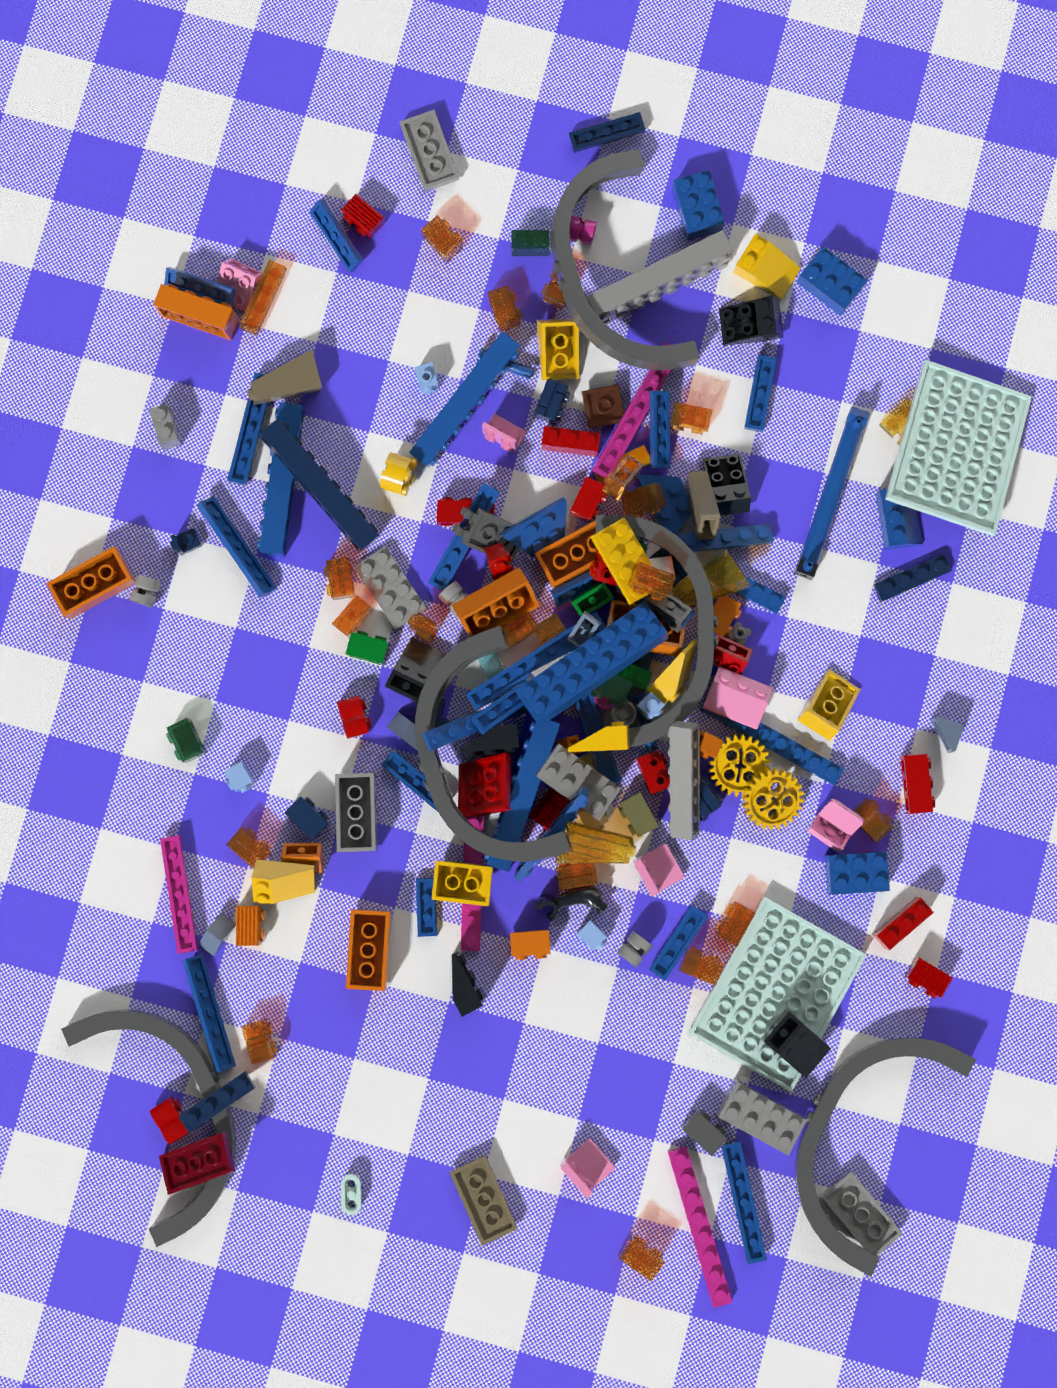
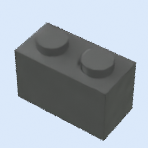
[681,1109,728,1156]

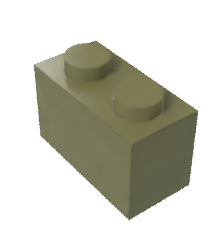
[618,792,659,837]

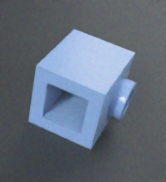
[414,362,439,394]
[635,692,665,720]
[224,762,255,793]

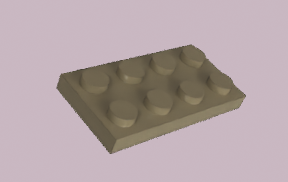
[449,1154,518,1246]

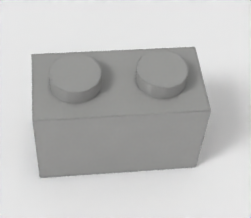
[149,404,182,450]

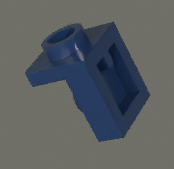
[170,528,202,555]

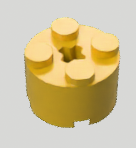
[380,452,417,496]

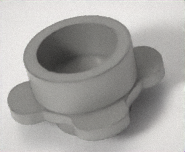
[728,622,751,645]

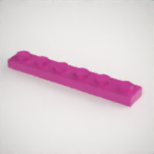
[160,835,198,954]

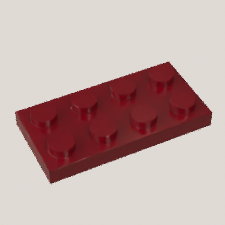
[159,1132,236,1195]

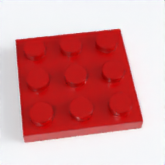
[458,752,510,820]

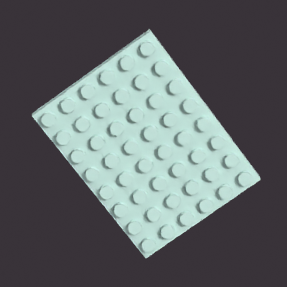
[885,360,1032,536]
[688,896,867,1092]

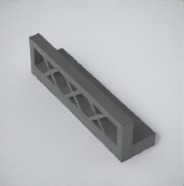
[615,584,692,633]

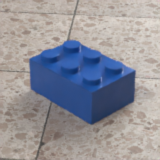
[672,170,725,241]
[797,246,868,316]
[824,852,890,895]

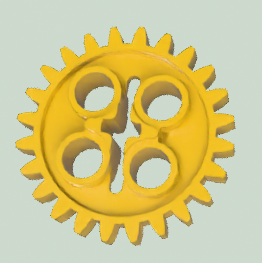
[708,734,771,797]
[741,767,805,830]

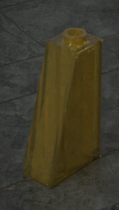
[670,550,751,608]
[555,821,636,864]

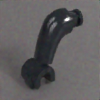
[535,885,608,921]

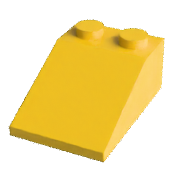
[733,234,801,301]
[537,319,579,380]
[647,639,698,704]
[797,669,861,741]
[568,722,630,752]
[251,859,316,904]
[432,860,493,906]

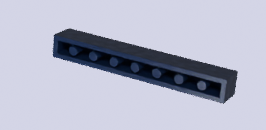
[259,418,379,553]

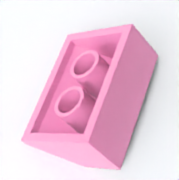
[703,667,773,730]

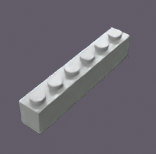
[668,721,700,841]

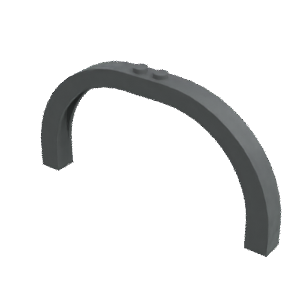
[551,149,700,370]
[596,515,718,747]
[415,626,573,862]
[61,1009,236,1247]
[795,1037,976,1277]

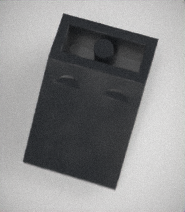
[719,295,784,346]
[703,453,751,516]
[385,637,446,703]
[460,724,520,758]
[451,950,486,1017]
[761,1009,831,1078]

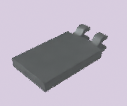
[451,507,519,565]

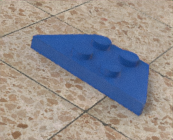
[637,475,692,534]
[500,497,567,558]

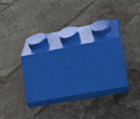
[876,489,923,550]

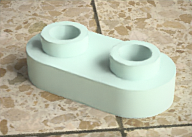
[341,1173,362,1215]

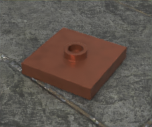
[581,384,624,429]

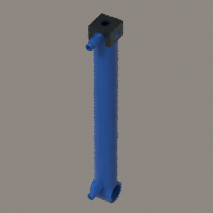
[793,406,870,580]

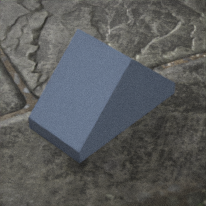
[567,611,601,647]
[387,712,417,750]
[931,716,964,753]
[199,913,236,956]

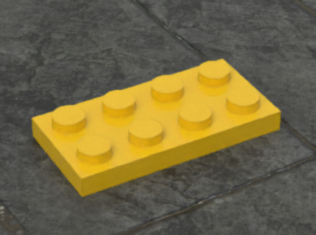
[590,517,663,605]

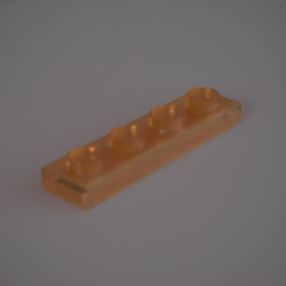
[239,260,287,336]

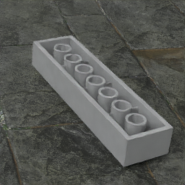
[586,230,733,325]

